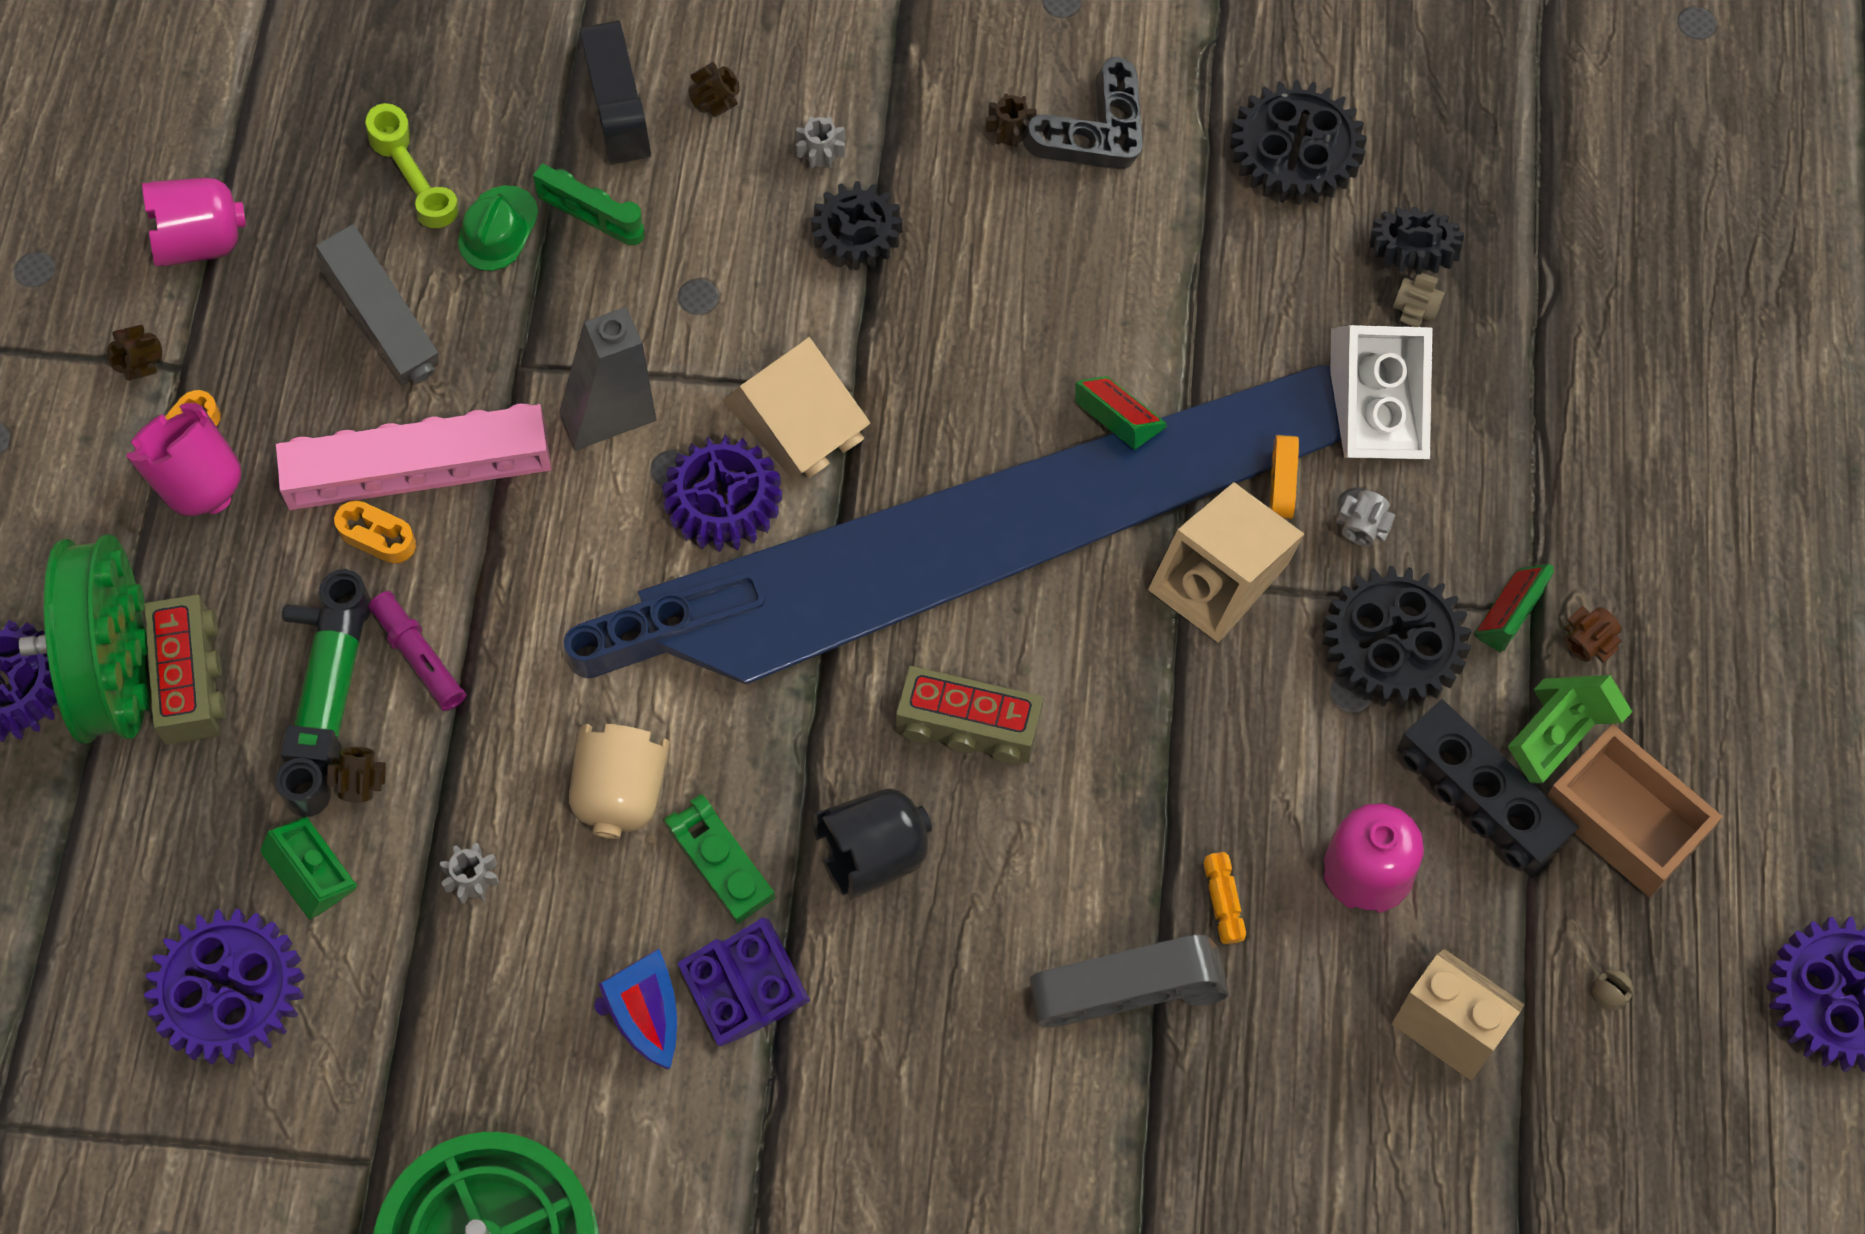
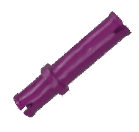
[368,591,466,711]

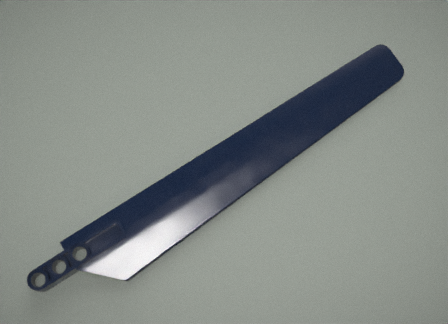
[564,365,1341,684]

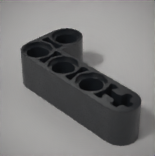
[580,20,651,165]

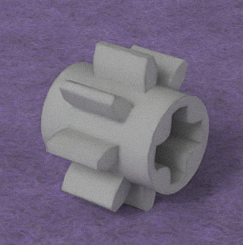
[796,116,845,169]
[1337,491,1395,546]
[440,843,500,904]

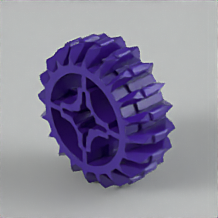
[662,434,782,553]
[0,620,58,743]

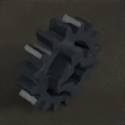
[811,181,903,270]
[1369,207,1464,274]

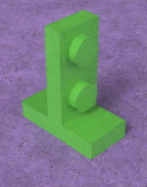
[1508,675,1632,783]

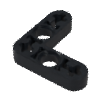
[1022,57,1143,169]

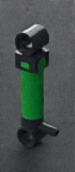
[275,569,371,817]

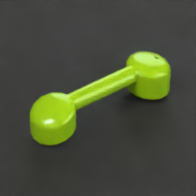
[366,103,458,229]

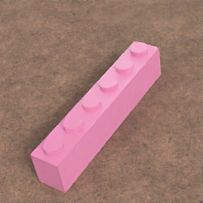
[276,404,552,510]

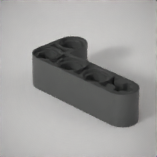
[1030,935,1229,1028]

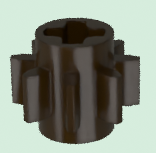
[688,62,740,117]
[985,93,1037,147]
[107,324,162,381]
[327,747,386,802]

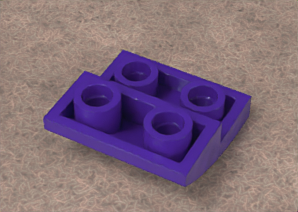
[677,917,810,1046]

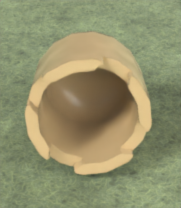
[569,724,671,839]

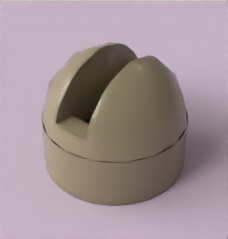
[1592,970,1633,1011]

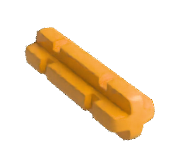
[1203,852,1246,944]

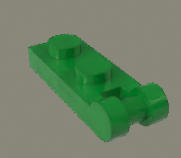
[533,163,645,246]
[662,793,776,925]

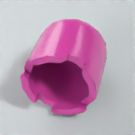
[142,177,246,266]
[126,403,241,516]
[1324,803,1424,913]

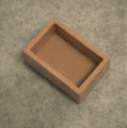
[1547,724,1723,898]

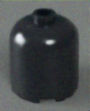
[813,789,932,900]

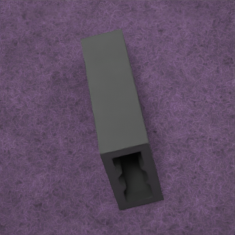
[316,224,439,386]
[559,307,657,451]

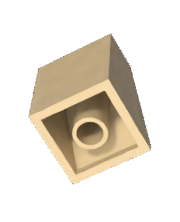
[723,337,871,479]
[1148,482,1304,643]
[1391,949,1525,1081]

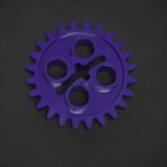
[144,909,305,1065]
[1767,917,1865,1072]

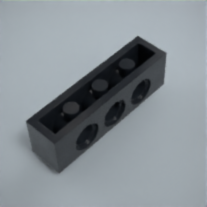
[1397,699,1579,878]

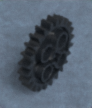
[1230,80,1367,205]
[1322,566,1471,708]

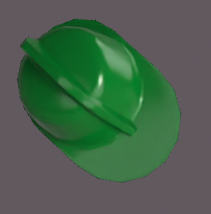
[458,185,538,271]

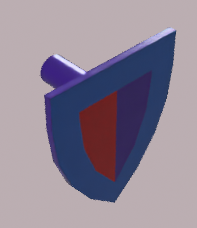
[595,949,677,1069]

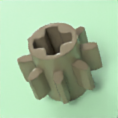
[1393,273,1445,327]

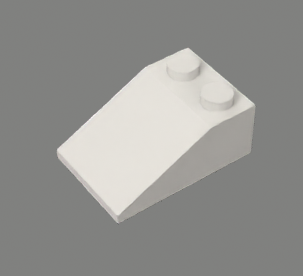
[1330,325,1432,459]

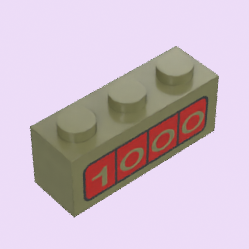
[144,594,226,745]
[896,666,1044,764]

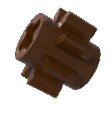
[1564,606,1622,663]

